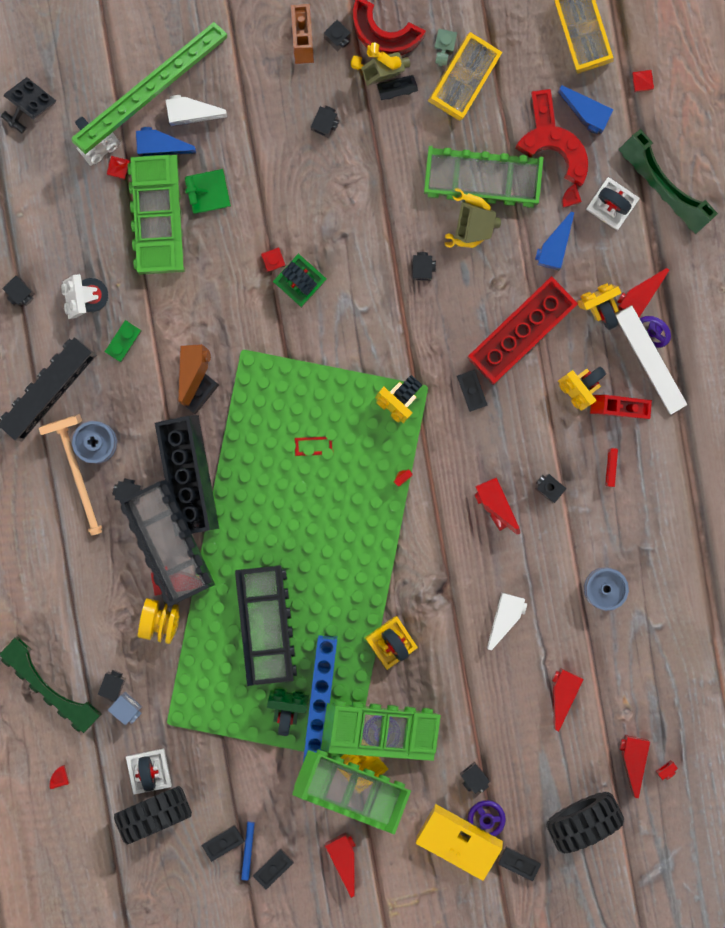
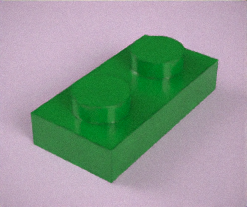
[105,320,142,362]

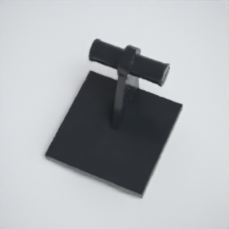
[1,77,56,134]

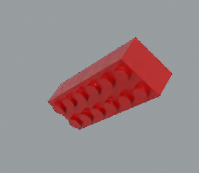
[467,276,578,385]

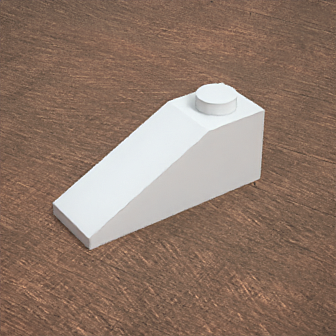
[166,95,227,126]
[487,592,527,650]

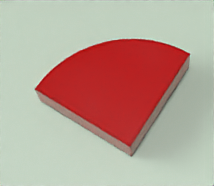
[562,184,582,208]
[50,765,70,789]

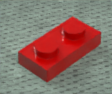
[531,89,556,128]

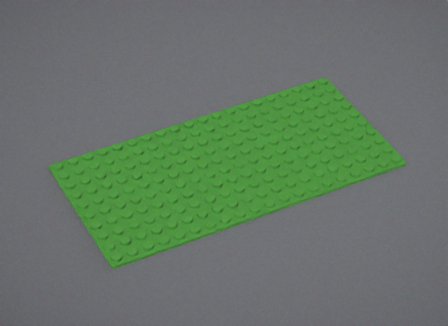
[167,350,428,758]

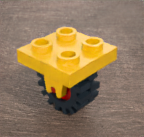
[375,375,422,423]

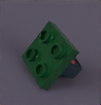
[267,689,309,736]

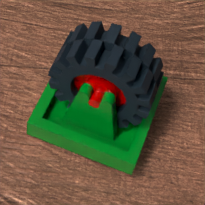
[273,253,327,308]

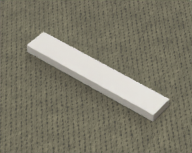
[616,306,687,414]

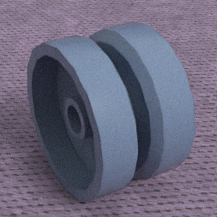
[72,421,118,464]
[583,567,629,611]

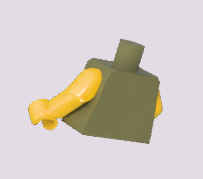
[350,43,410,86]
[444,188,501,248]

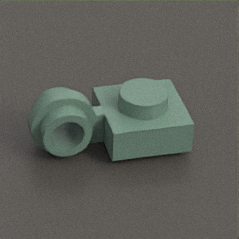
[434,29,457,67]

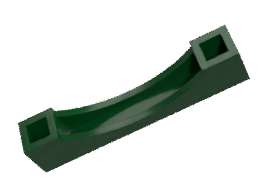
[618,129,718,234]
[0,636,102,733]

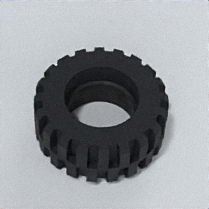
[114,786,192,845]
[546,792,624,854]

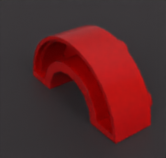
[353,0,426,55]
[515,126,588,188]

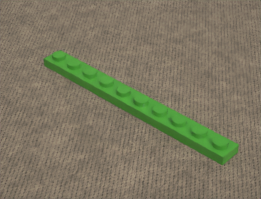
[72,22,227,154]

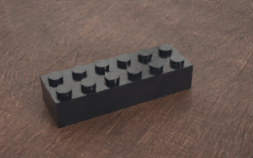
[0,337,97,442]
[155,415,220,537]

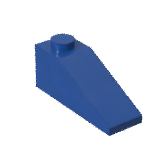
[558,85,613,134]
[136,127,196,157]
[535,212,574,271]

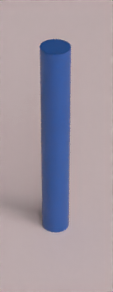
[241,821,255,880]

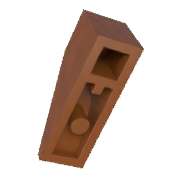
[291,4,314,64]
[178,344,211,406]

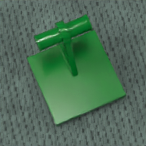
[185,169,231,214]

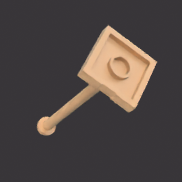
[39,414,102,536]

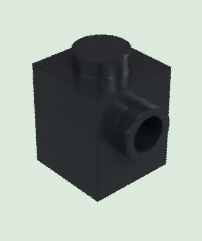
[324,20,351,52]
[311,106,340,138]
[412,252,436,281]
[2,276,35,307]
[535,474,567,503]
[112,478,143,505]
[97,670,126,701]
[460,761,490,794]

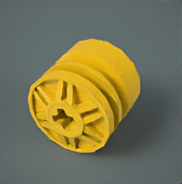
[138,598,180,644]

